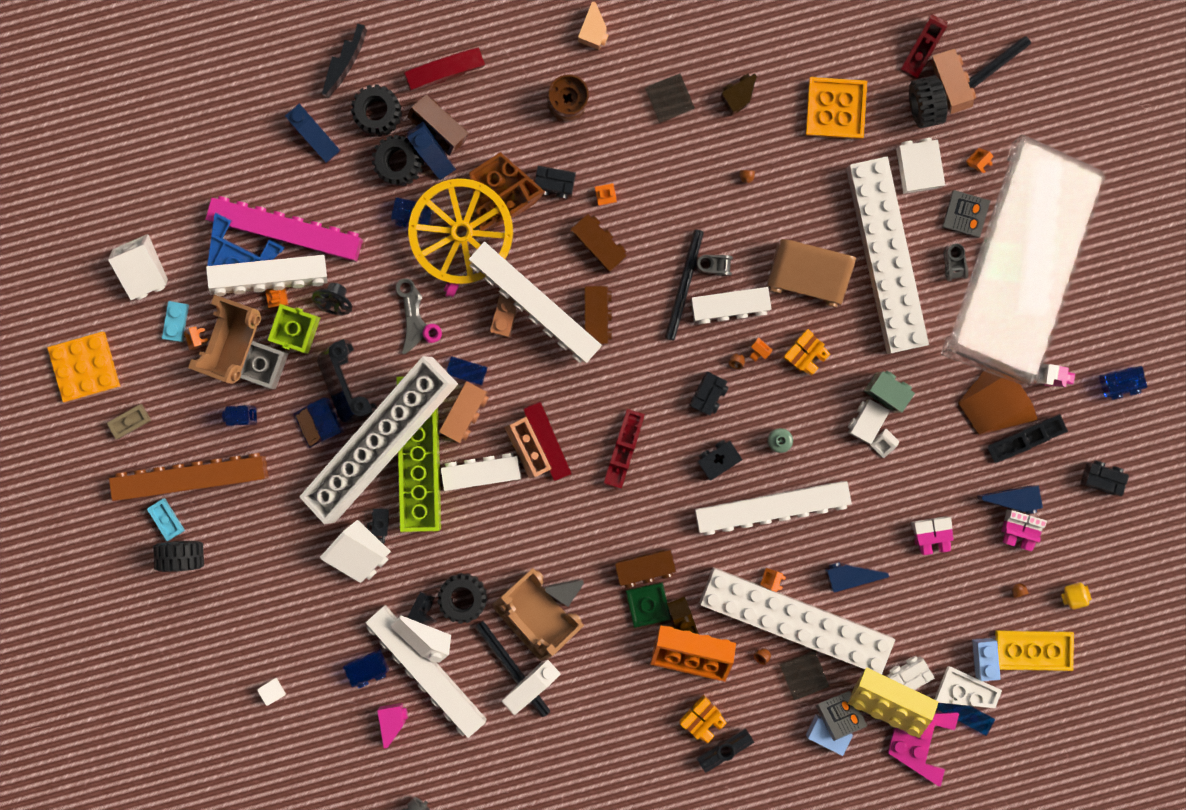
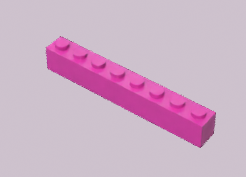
[205,196,363,262]

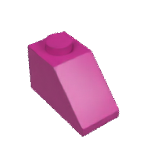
[377,703,408,748]

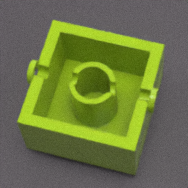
[268,304,320,354]

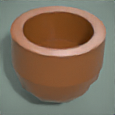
[739,170,755,184]
[729,353,745,370]
[1012,583,1029,598]
[754,648,771,665]

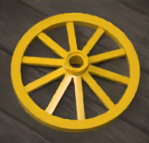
[408,179,513,284]

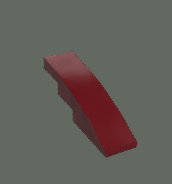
[404,47,485,91]
[523,401,572,481]
[603,409,645,490]

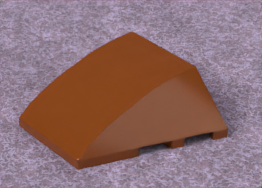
[469,152,545,231]
[958,356,1038,435]

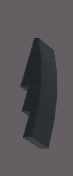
[322,23,367,98]
[987,414,1068,464]

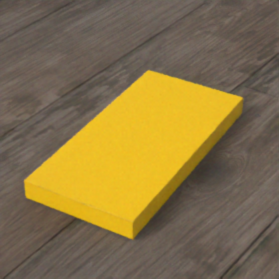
[995,630,1074,671]

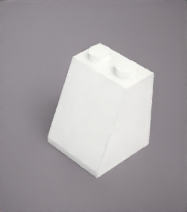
[108,234,168,300]
[320,520,391,583]

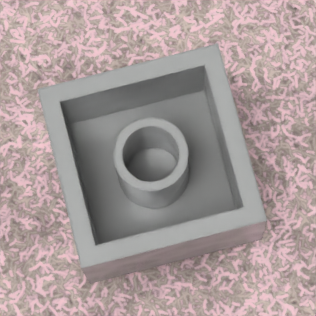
[240,340,289,389]

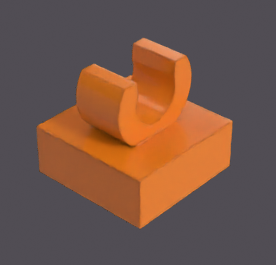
[966,148,994,173]
[595,183,617,206]
[265,287,289,308]
[184,326,208,350]
[750,337,772,362]
[760,567,786,592]

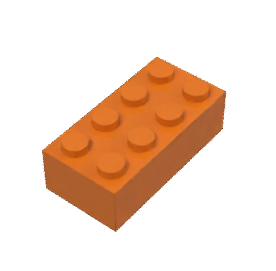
[650,625,736,682]

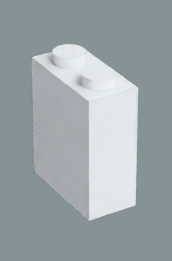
[896,138,945,194]

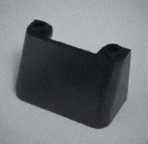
[317,339,377,423]

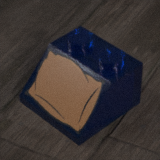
[293,397,344,448]

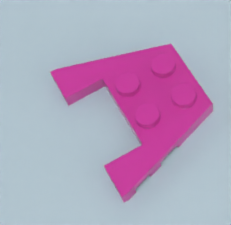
[888,712,959,787]

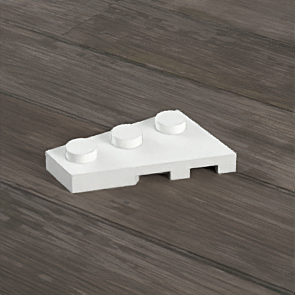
[934,666,1002,708]

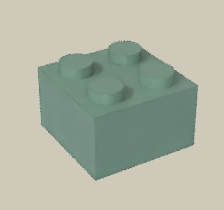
[863,371,915,413]

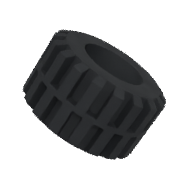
[909,76,948,129]
[351,84,402,137]
[372,135,424,186]
[153,541,204,572]
[437,573,487,624]

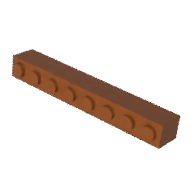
[109,453,269,501]

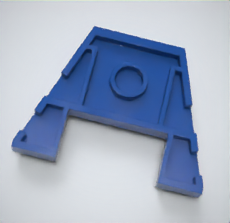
[206,212,285,273]

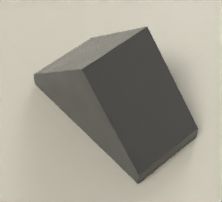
[545,579,584,607]

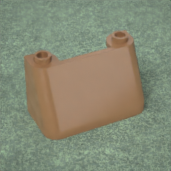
[766,239,856,308]
[188,295,261,384]
[492,568,584,661]

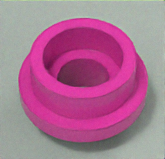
[444,282,460,298]
[423,324,442,343]

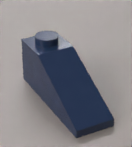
[285,103,341,163]
[407,122,456,180]
[977,485,1043,514]
[825,562,889,593]

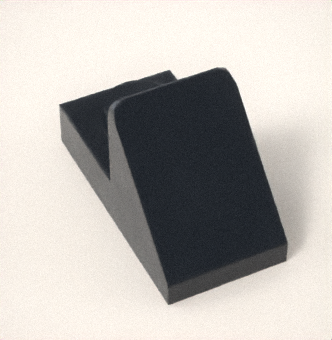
[407,592,437,626]

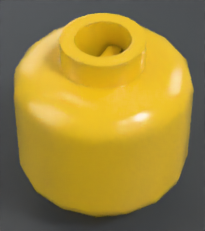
[1061,582,1092,610]

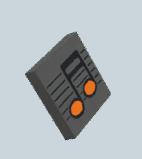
[942,190,990,238]
[816,691,867,741]

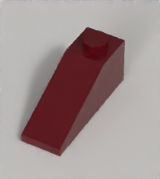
[901,14,948,78]

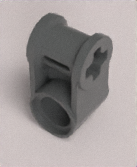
[944,243,968,281]
[695,255,733,276]

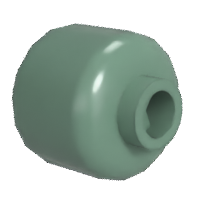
[767,428,793,453]

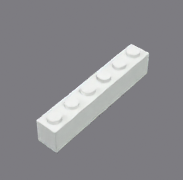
[206,255,328,296]

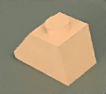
[578,2,609,50]

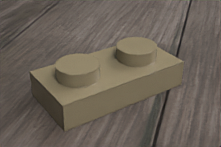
[107,404,151,440]

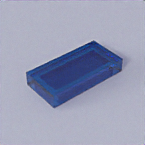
[446,356,488,386]

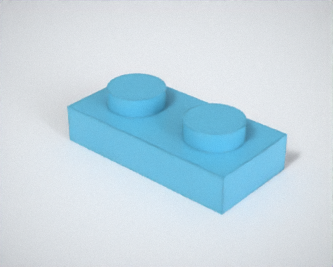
[162,301,189,342]
[147,498,185,541]

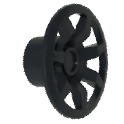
[312,283,353,315]

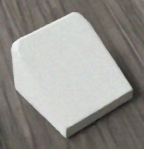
[870,429,899,458]
[257,678,286,706]

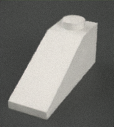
[391,616,451,663]
[502,660,560,715]

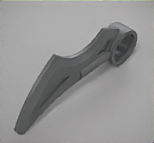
[396,278,427,354]

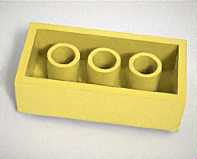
[848,667,938,738]

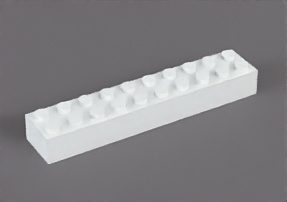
[846,156,929,354]
[299,356,458,524]
[699,567,895,675]

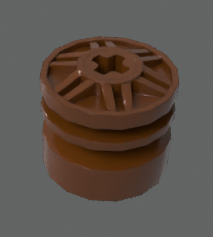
[547,74,589,122]

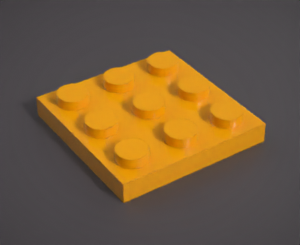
[805,77,867,139]
[47,331,120,403]

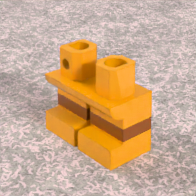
[782,329,830,376]
[679,695,726,743]

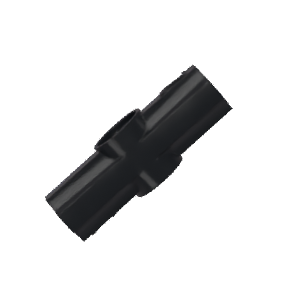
[697,728,755,773]

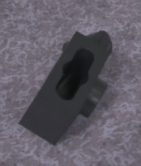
[367,508,389,544]

